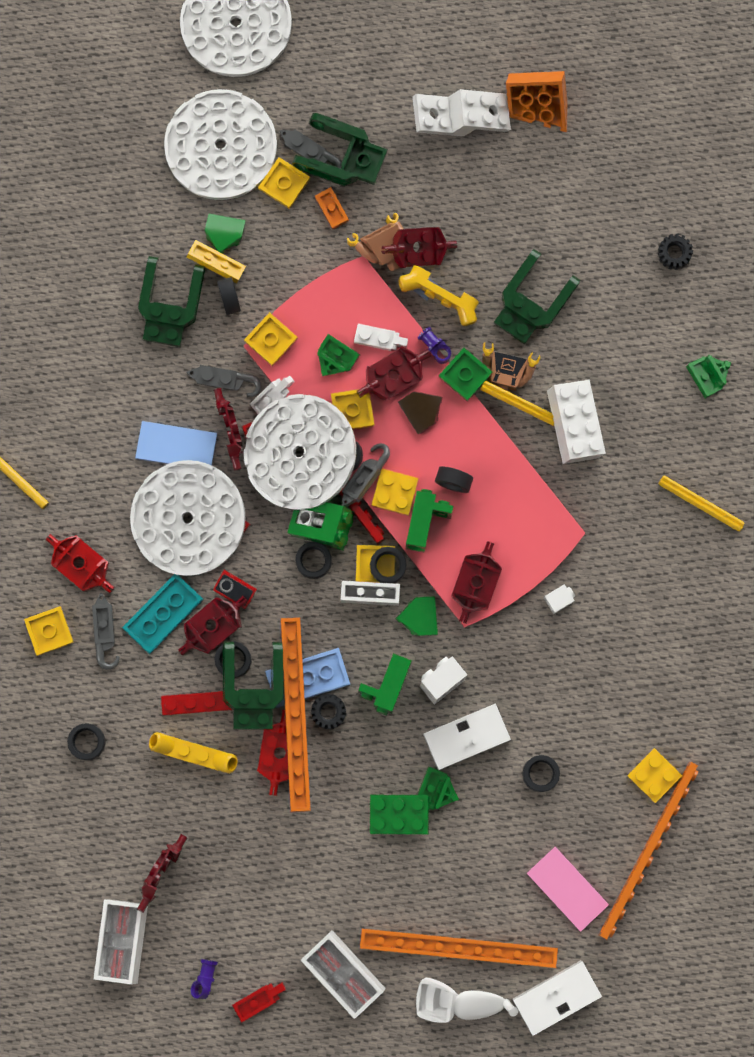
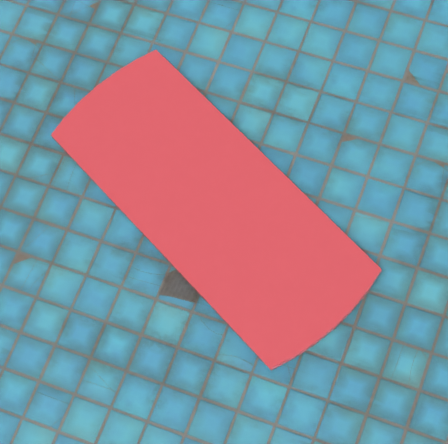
[244,256,585,628]

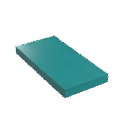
[122,574,204,654]

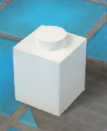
[544,584,575,614]

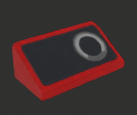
[213,570,257,609]

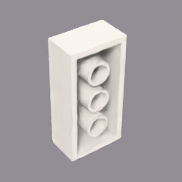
[547,380,606,464]
[420,656,467,705]

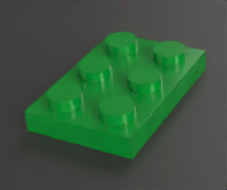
[370,795,429,835]

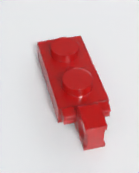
[232,982,286,1023]

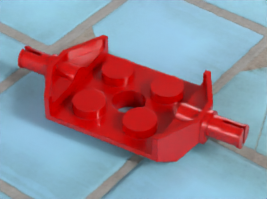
[46,534,115,594]
[257,710,289,796]

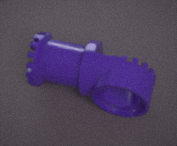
[418,326,451,364]
[191,959,218,999]

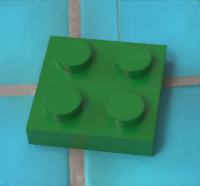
[439,348,493,402]

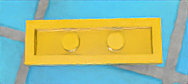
[186,240,246,284]

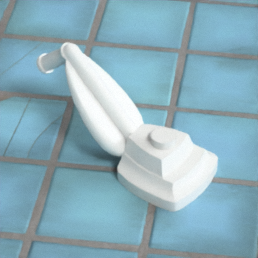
[416,978,518,1023]

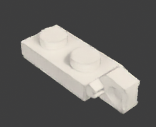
[354,324,408,351]
[250,376,295,414]

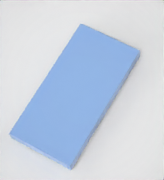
[135,421,217,465]
[265,648,350,708]

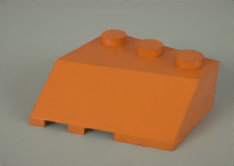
[506,71,568,132]

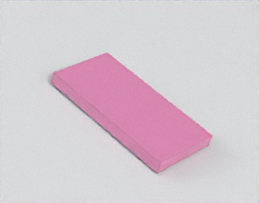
[527,847,609,932]

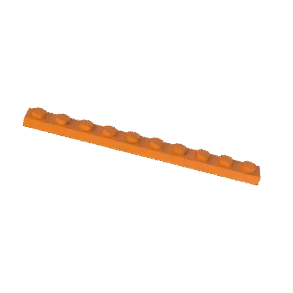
[280,618,311,813]
[599,762,699,940]
[360,928,558,968]

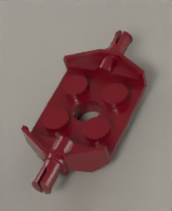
[381,227,458,268]
[357,346,432,401]
[213,388,243,471]
[451,541,502,624]
[178,596,248,656]
[137,834,187,913]

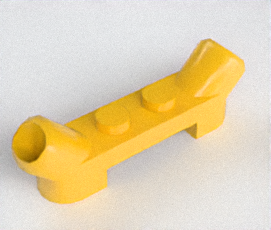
[398,265,479,326]
[149,732,238,774]

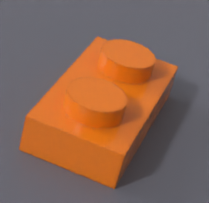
[315,187,349,230]

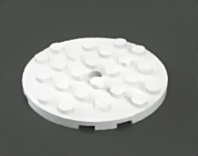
[180,0,292,77]
[164,89,277,200]
[244,394,356,510]
[130,460,245,576]

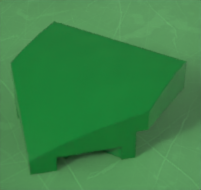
[205,213,246,254]
[317,334,361,376]
[686,355,731,399]
[395,596,438,636]
[417,766,459,810]

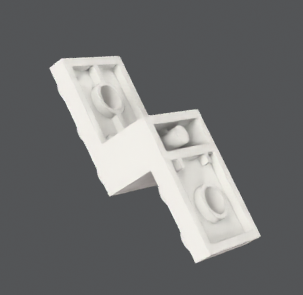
[412,89,511,136]

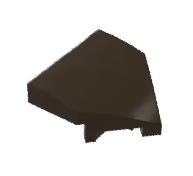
[398,392,443,434]

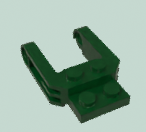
[292,113,388,187]
[493,249,581,345]
[138,256,205,347]
[223,642,283,730]

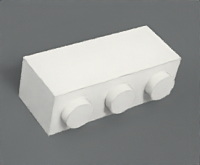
[341,581,400,606]

